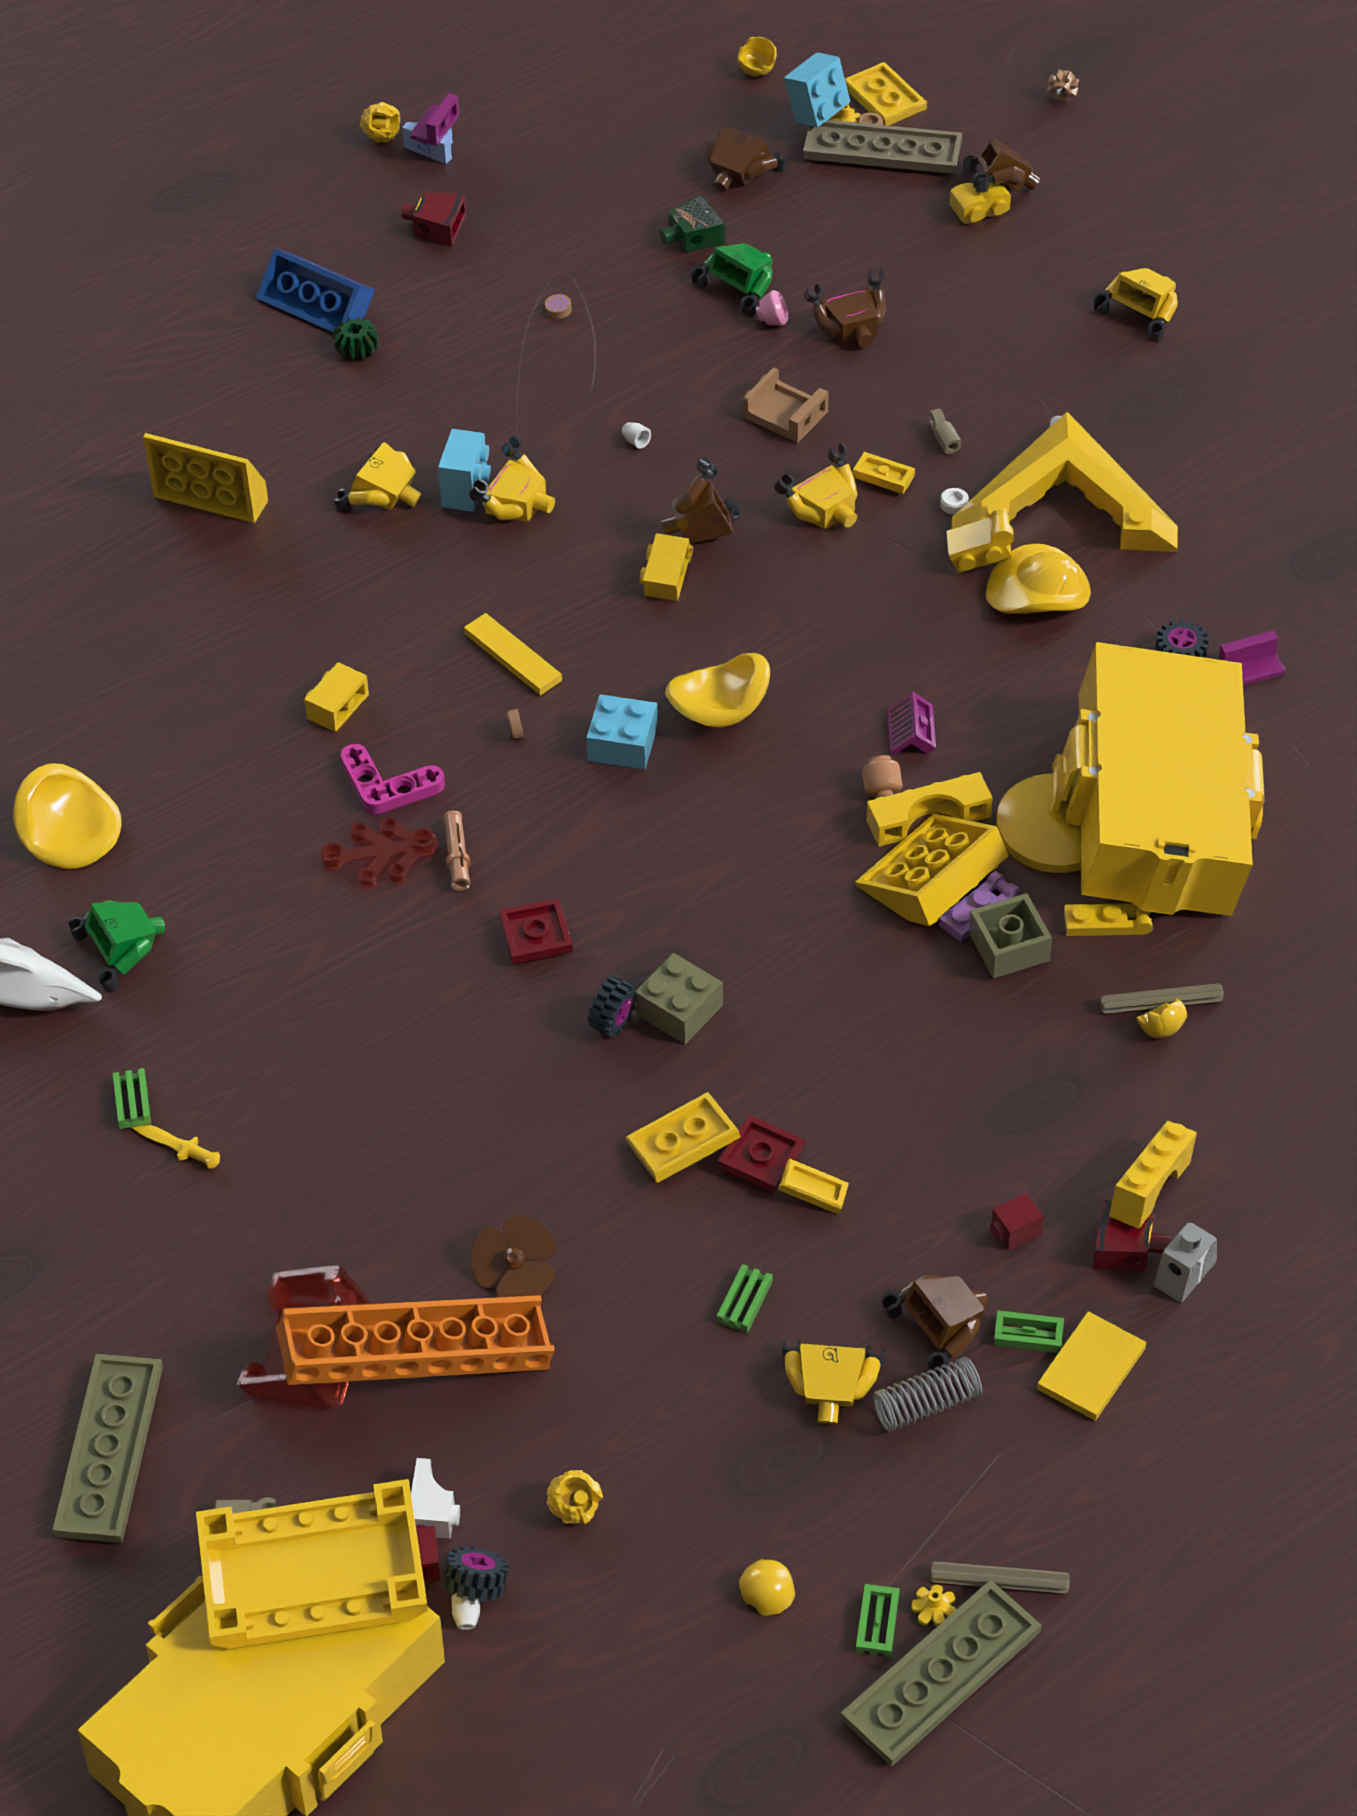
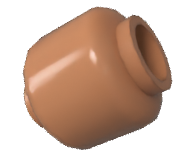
[862,755,903,798]

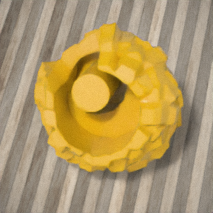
[360,102,400,143]
[547,1470,603,1524]

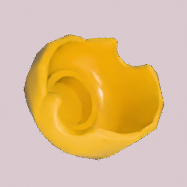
[737,37,777,77]
[1136,999,1187,1039]
[739,1559,795,1616]

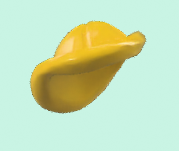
[986,544,1091,614]
[665,653,770,727]
[13,763,122,869]

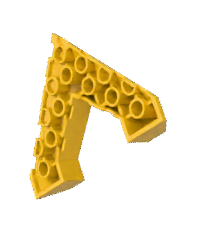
[952,412,1178,552]

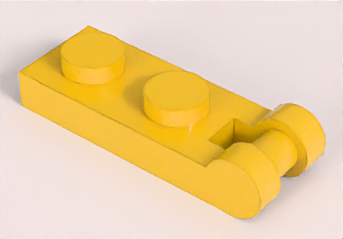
[1064,903,1153,936]

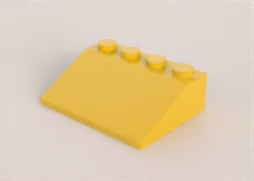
[143,433,268,523]
[855,813,1008,926]

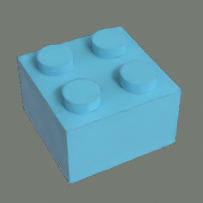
[784,52,850,127]
[438,429,491,512]
[586,694,658,770]

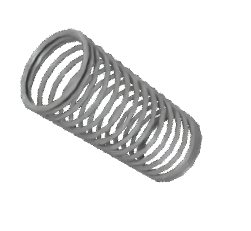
[873,1356,982,1432]

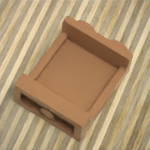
[742,367,829,443]

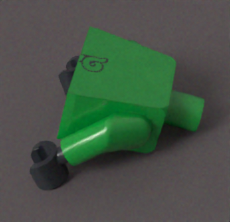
[691,243,773,317]
[68,900,165,992]

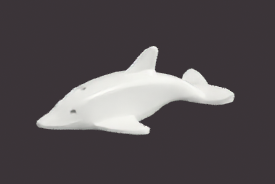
[0,938,102,1011]

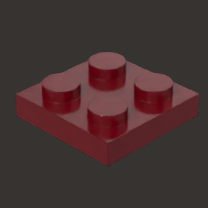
[499,898,573,964]
[718,1115,805,1194]

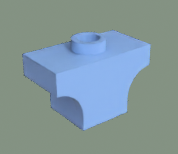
[402,122,453,164]

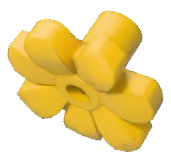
[828,104,861,123]
[911,1585,956,1627]

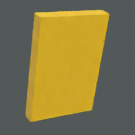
[845,62,927,126]
[625,1092,741,1183]
[1037,1311,1146,1421]

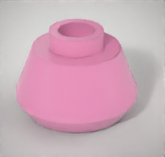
[756,290,789,326]

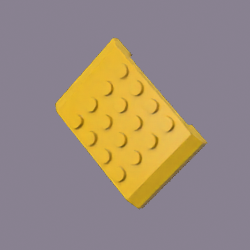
[196,1479,428,1649]

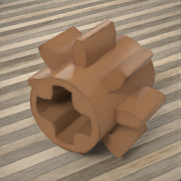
[1047,69,1079,102]

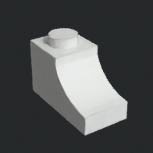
[411,1458,460,1539]

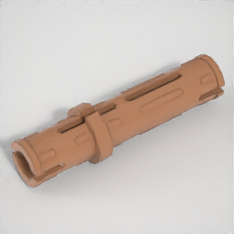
[443,811,471,891]

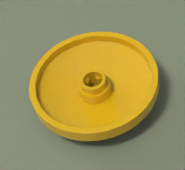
[996,773,1081,873]

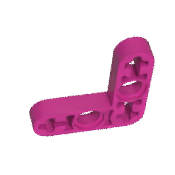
[341,744,445,814]

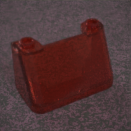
[237,1265,370,1409]

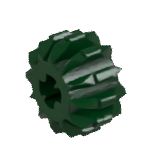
[333,317,379,361]

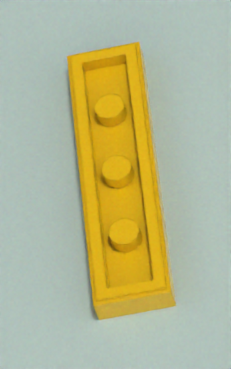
[464,613,562,696]

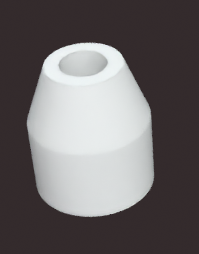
[622,422,651,448]
[452,1593,480,1630]

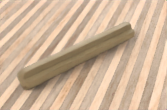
[1100,983,1224,1014]
[930,1561,1070,1594]

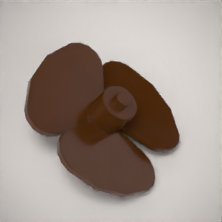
[471,1215,557,1297]

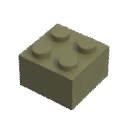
[969,893,1052,979]
[635,953,723,1045]

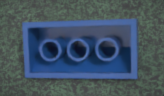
[256,248,375,332]

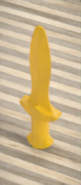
[131,1124,220,1169]

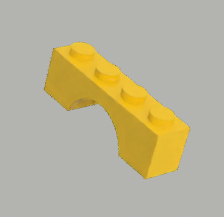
[866,772,993,847]
[1109,1120,1197,1229]

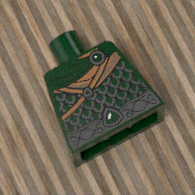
[659,195,726,253]

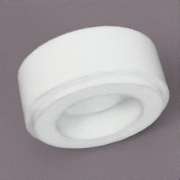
[940,488,969,515]

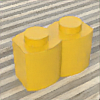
[949,182,1011,224]

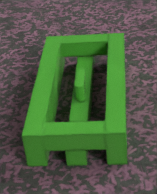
[113,1068,152,1129]
[717,1264,773,1334]
[994,1310,1064,1353]
[856,1584,900,1658]

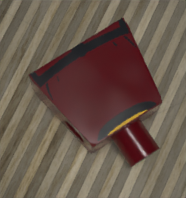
[401,192,466,246]
[1093,1199,1172,1270]

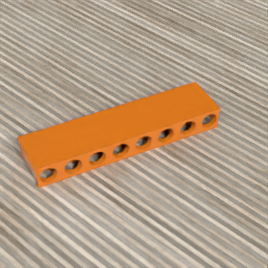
[276,1295,555,1385]

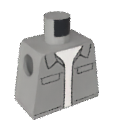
[1154,1223,1217,1303]

